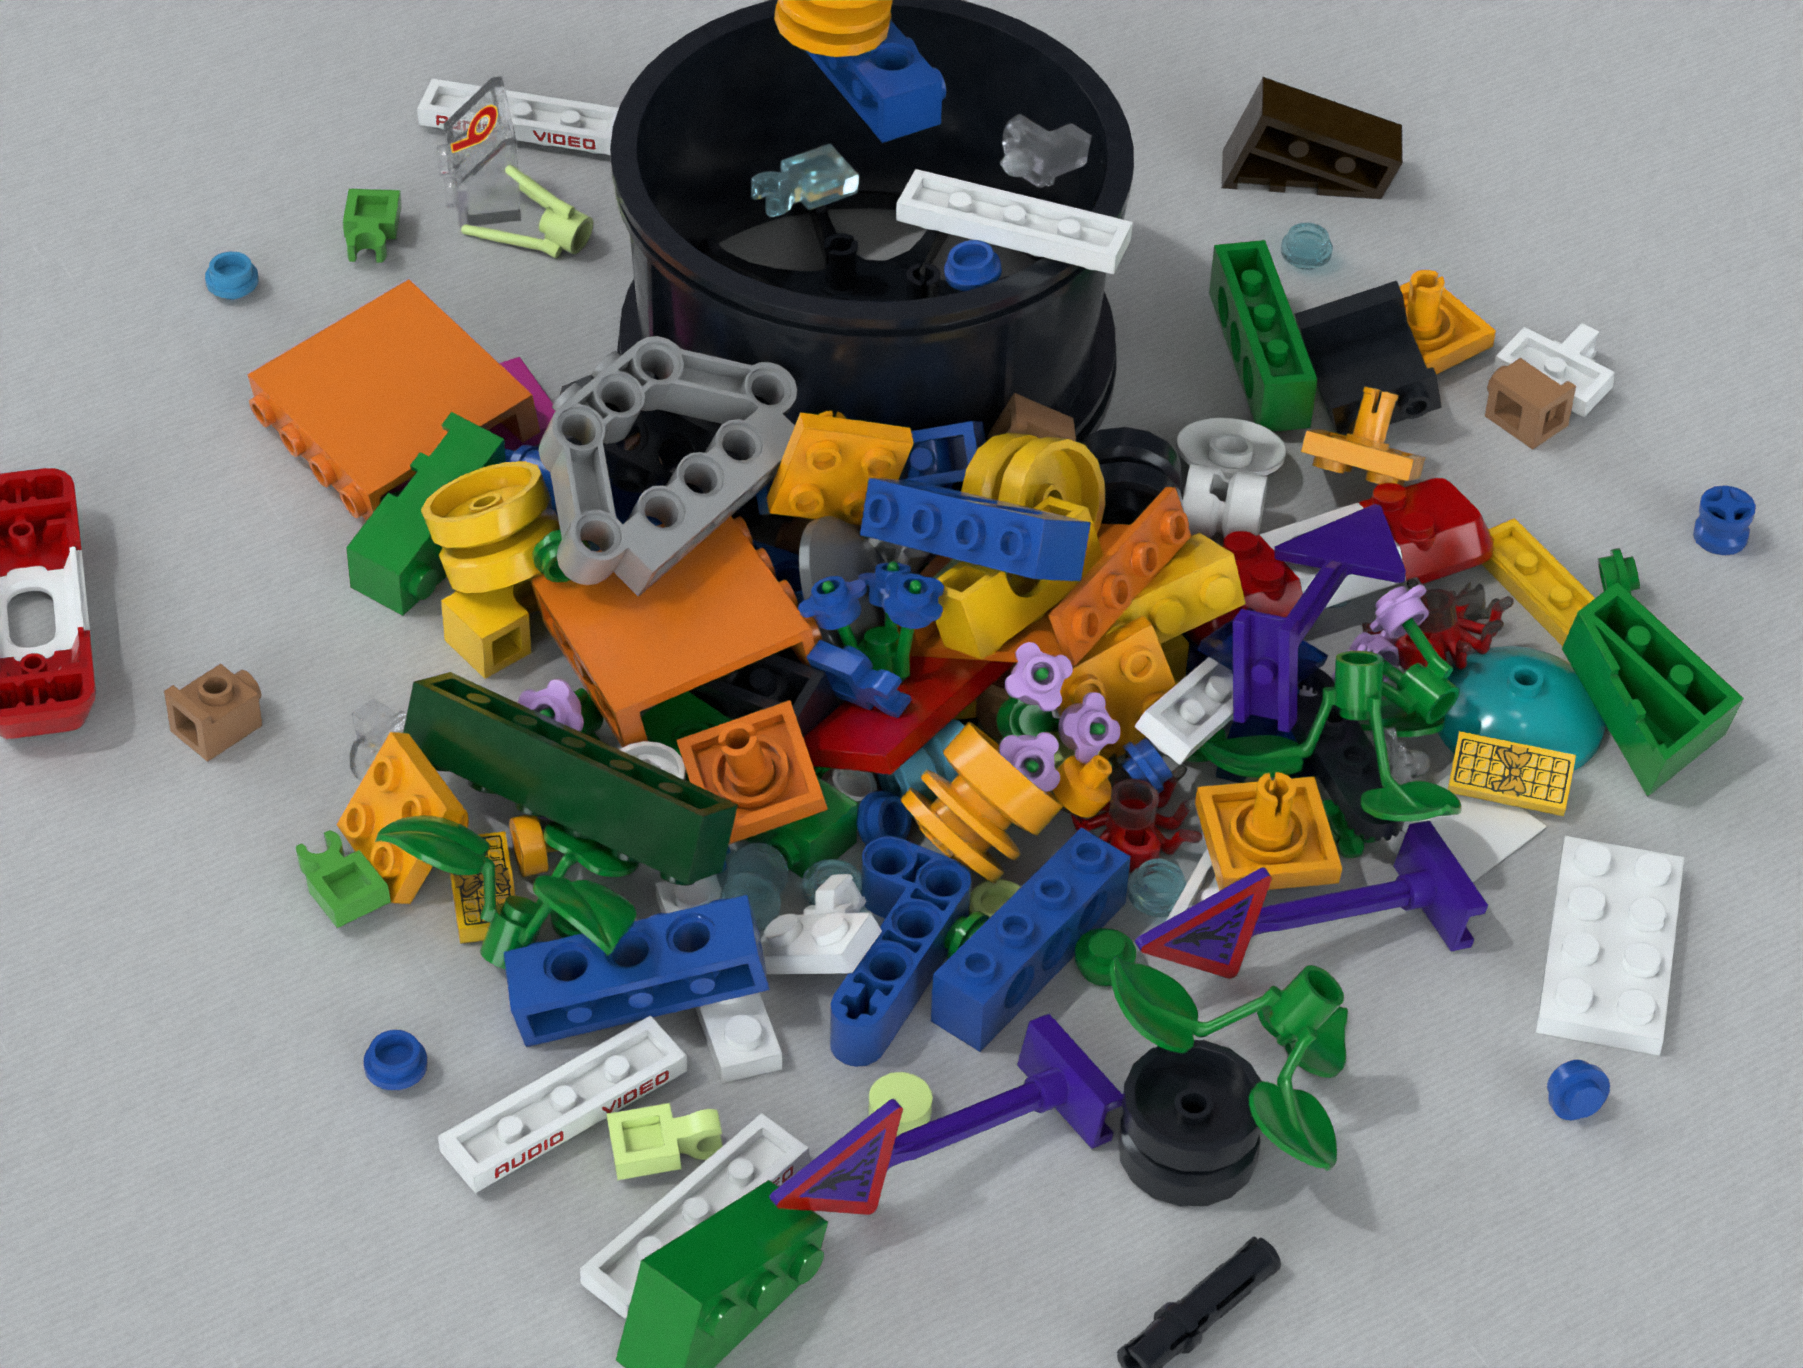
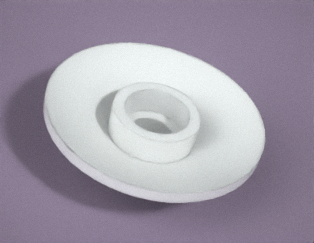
[1176,418,1286,479]

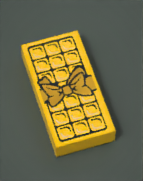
[1447,731,1576,816]
[449,831,516,944]

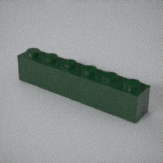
[403,672,738,886]

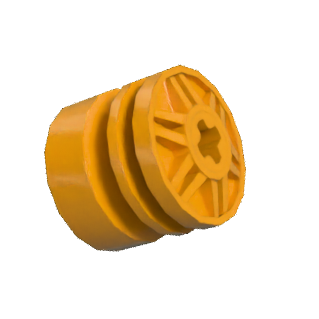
[774,0,893,57]
[901,722,1063,884]

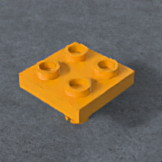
[1399,270,1496,375]
[1301,386,1426,487]
[767,411,914,525]
[1056,615,1176,761]
[336,732,469,904]
[1195,772,1342,891]

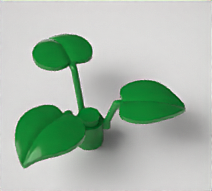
[1199,651,1462,822]
[375,815,640,969]
[1110,955,1348,1171]

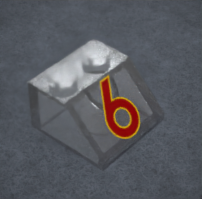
[436,76,521,228]

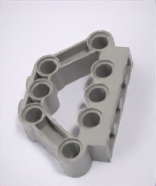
[538,336,797,597]

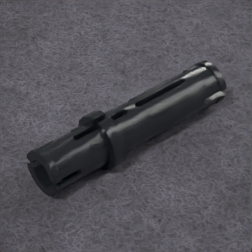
[1117,1236,1281,1368]

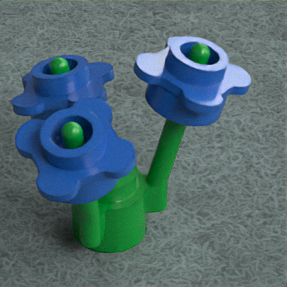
[798,562,944,682]

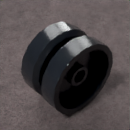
[1077,427,1184,525]
[1118,1040,1262,1206]

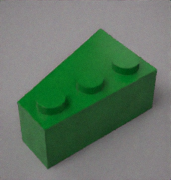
[346,412,506,616]
[1562,582,1744,797]
[615,1180,828,1368]

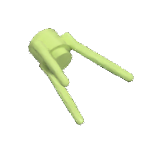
[461,165,594,258]

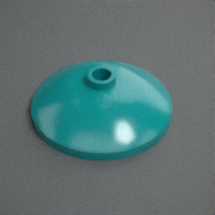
[1438,646,1606,771]

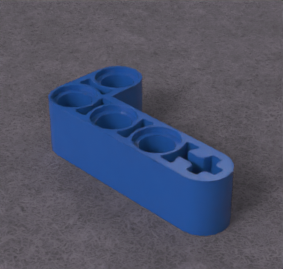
[830,836,971,1067]

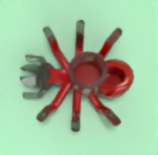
[1362,579,1514,672]
[1060,753,1203,875]

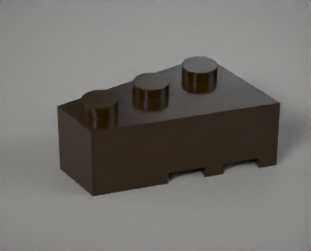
[1221,77,1403,200]

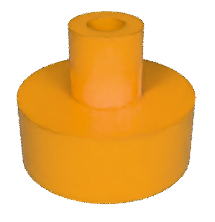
[1052,755,1113,818]
[509,814,557,877]

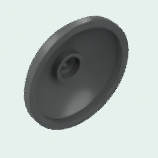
[799,516,886,649]

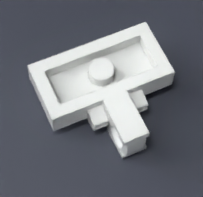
[1494,323,1615,417]
[761,874,882,974]

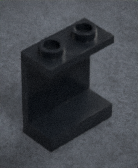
[1295,280,1442,436]

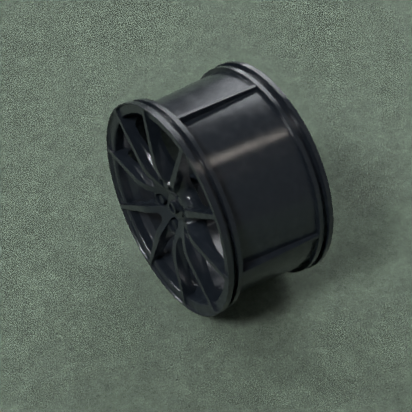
[610,0,1134,522]

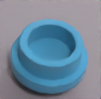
[205,251,259,299]

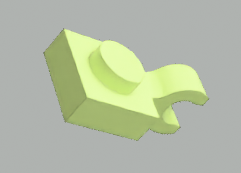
[606,1103,723,1180]

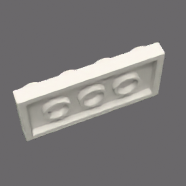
[1535,836,1684,1056]

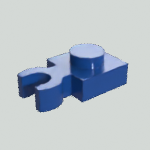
[806,640,912,718]

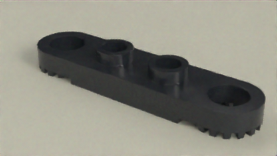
[1291,665,1404,842]

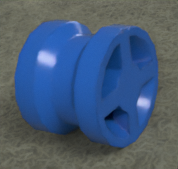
[1693,485,1756,556]

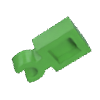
[343,188,402,263]
[296,830,391,928]

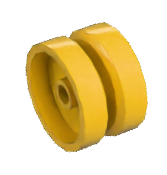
[961,433,1105,534]
[421,461,560,593]

